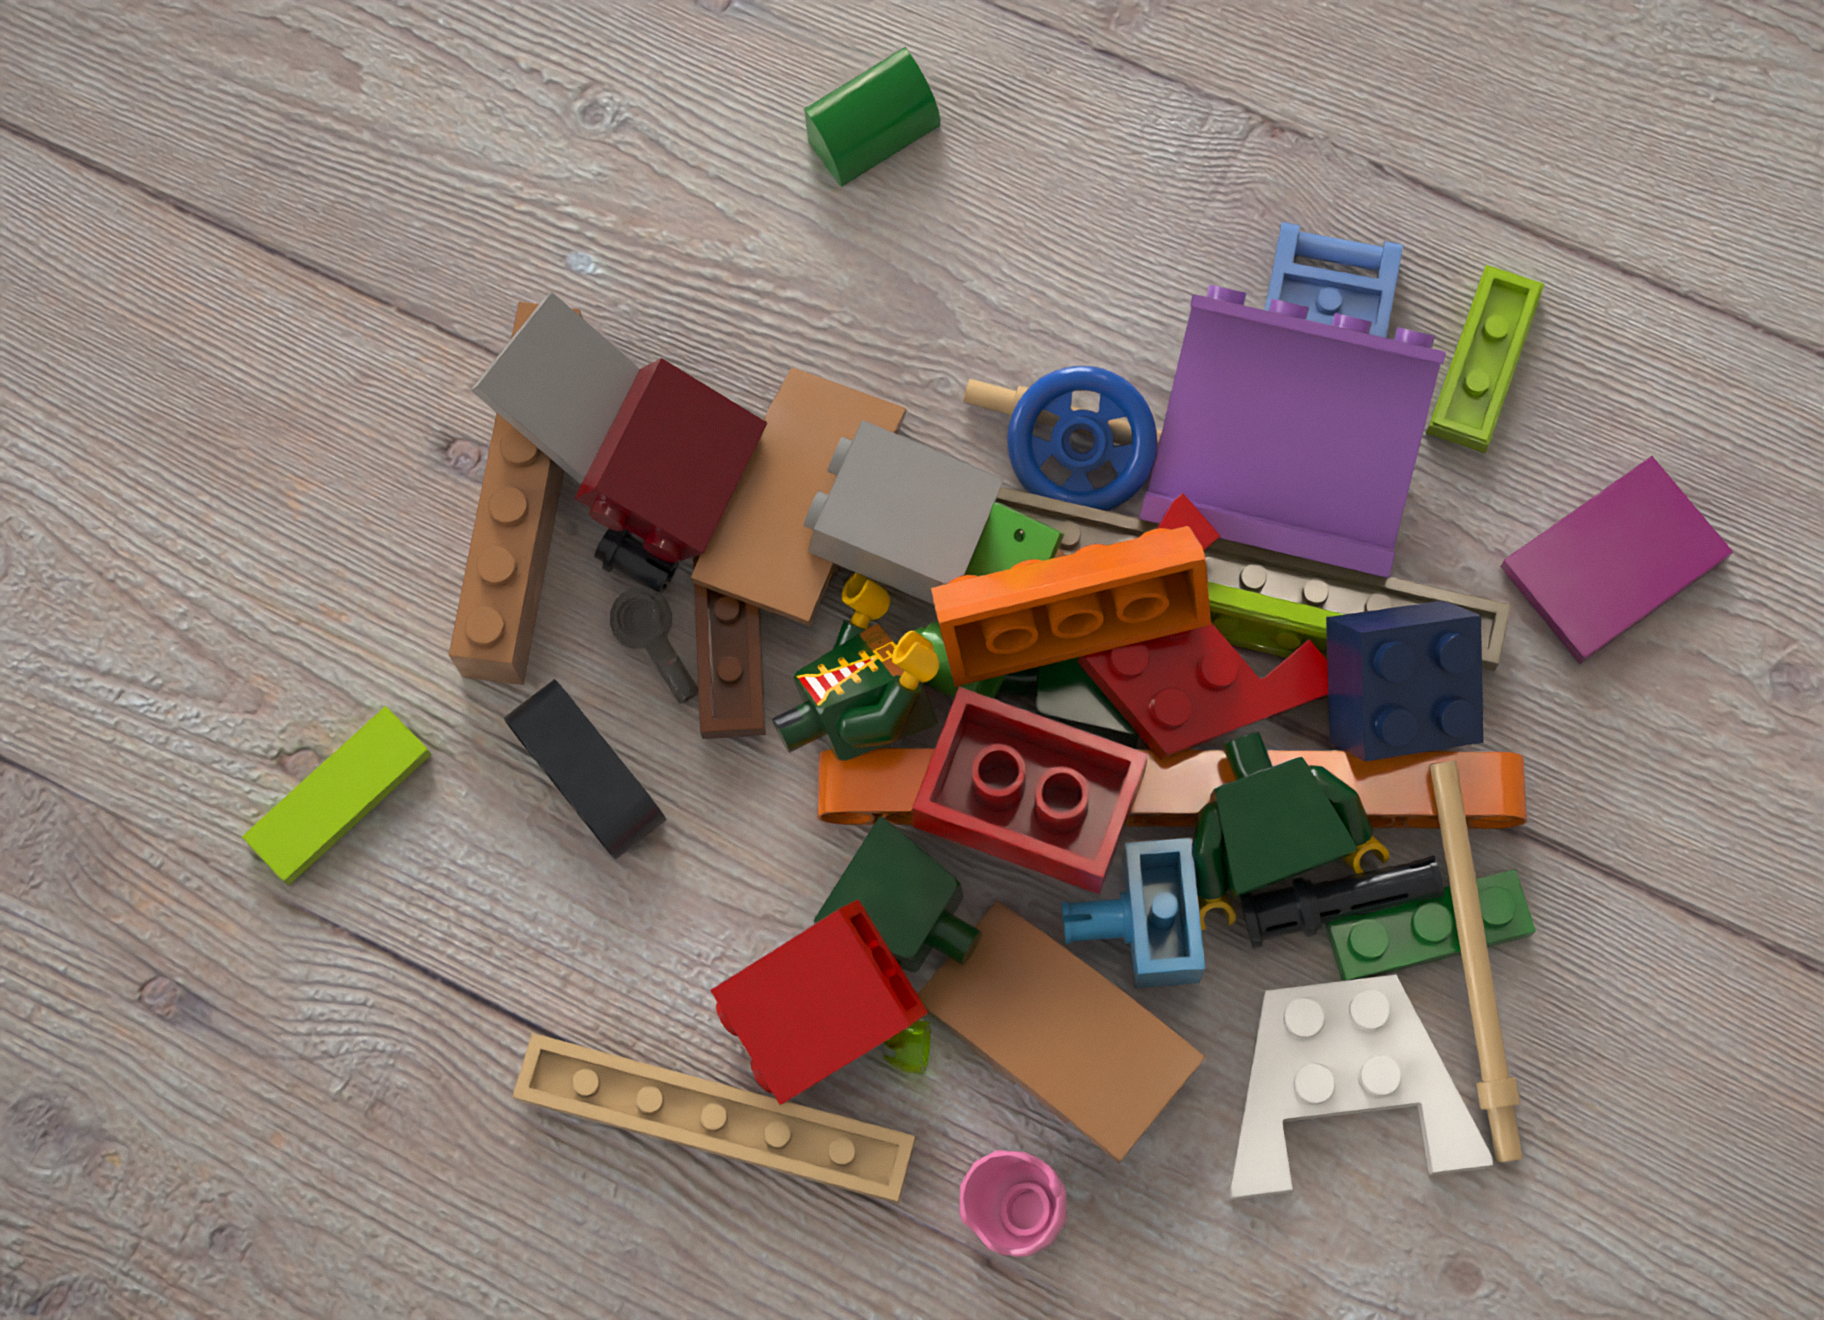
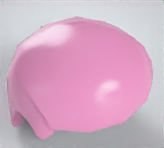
[959,1150,1067,1257]

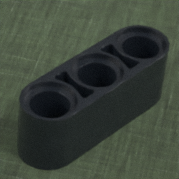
[503,679,667,860]

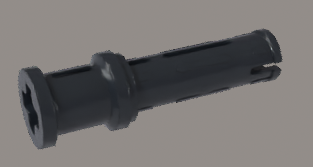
[1239,855,1445,949]

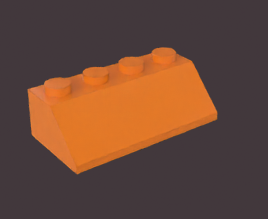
[931,526,1211,687]

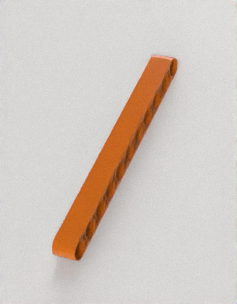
[817,748,1527,829]

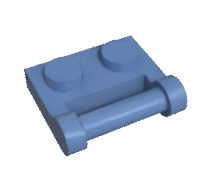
[1264,222,1403,338]

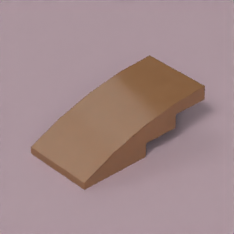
[691,367,907,627]
[917,900,1206,1164]

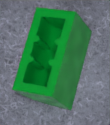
[804,47,941,187]

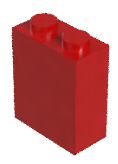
[710,899,928,1105]

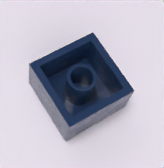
[1326,600,1484,761]

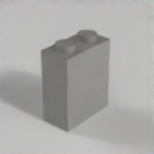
[803,420,1004,605]

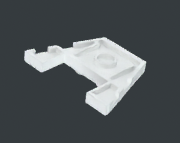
[1229,975,1493,1200]

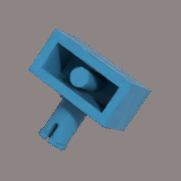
[1062,838,1205,989]

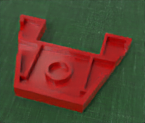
[1076,493,1329,760]

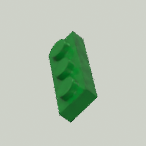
[1324,869,1536,981]

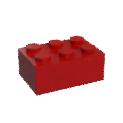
[912,687,1148,894]

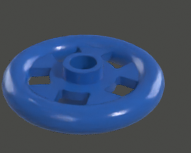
[1007,366,1157,511]

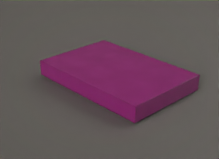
[1500,456,1733,664]

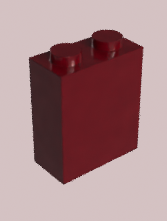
[574,358,767,563]

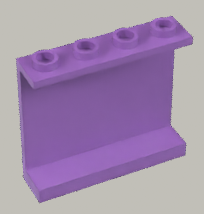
[1139,284,1446,578]

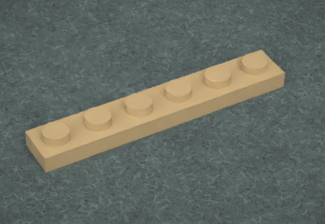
[512,1033,916,1204]

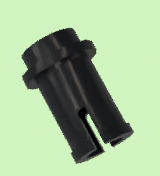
[594,528,679,596]

